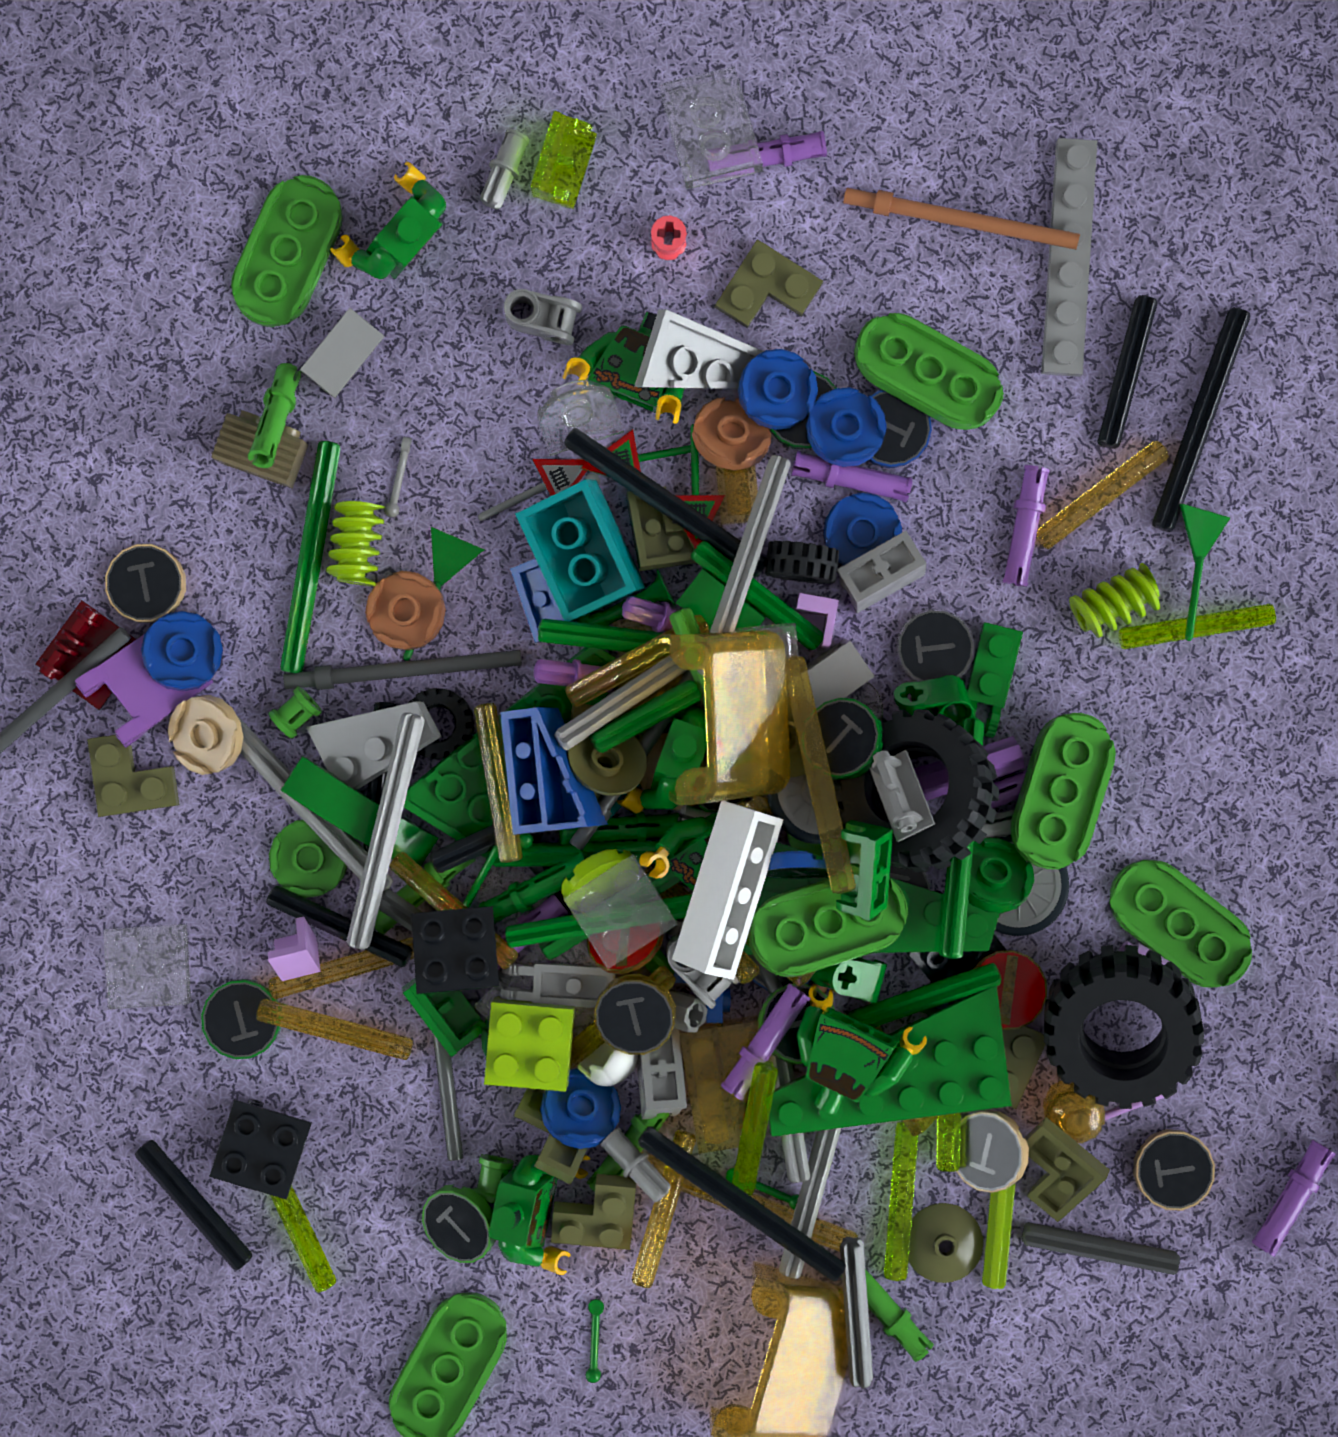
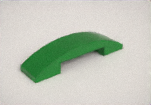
[281,755,439,871]

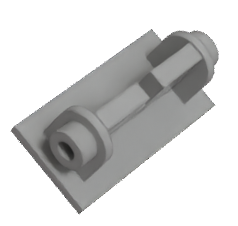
[869,750,935,842]

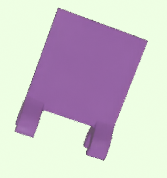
[75,634,213,748]

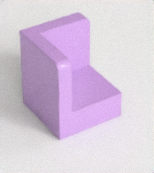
[789,593,839,649]
[268,916,321,981]

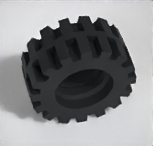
[765,541,839,584]
[408,688,475,759]

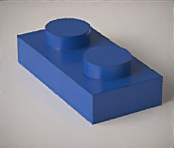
[510,558,573,643]

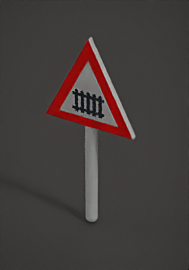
[478,459,588,521]

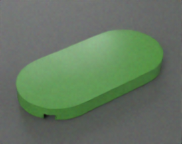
[231,175,343,327]
[854,313,1004,430]
[1011,713,1116,870]
[1109,860,1252,988]
[748,874,908,977]
[389,1292,507,1437]

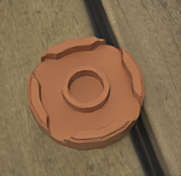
[692,397,772,470]
[365,571,446,651]

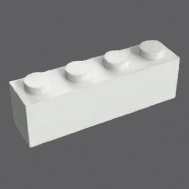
[672,800,784,980]

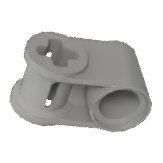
[504,289,582,345]
[666,933,740,1009]

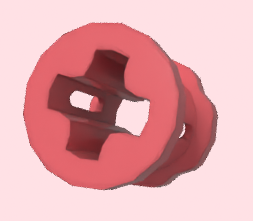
[651,215,687,260]

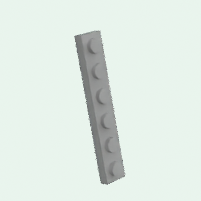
[1041,138,1098,377]

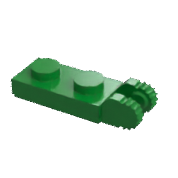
[966,622,1023,738]

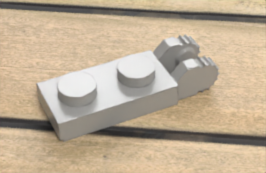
[501,962,616,1008]

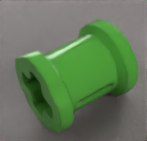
[268,686,322,739]
[473,1154,514,1203]

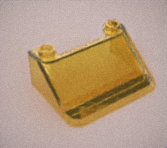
[662,630,790,805]
[709,1261,848,1437]

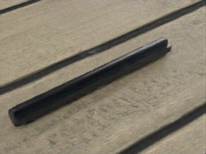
[1152,307,1251,532]
[564,428,768,577]
[638,1126,846,1282]

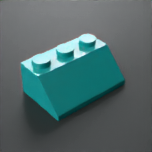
[515,479,646,622]

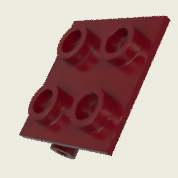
[35,600,136,710]

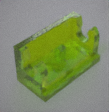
[530,111,597,209]

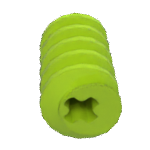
[326,501,385,586]
[1069,563,1160,638]

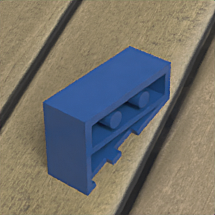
[500,707,608,835]

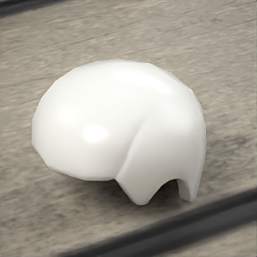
[578,1037,639,1087]

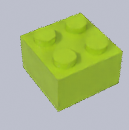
[484,996,575,1092]

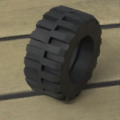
[833,709,999,872]
[1044,945,1204,1109]

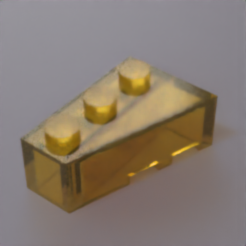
[679,1015,759,1154]

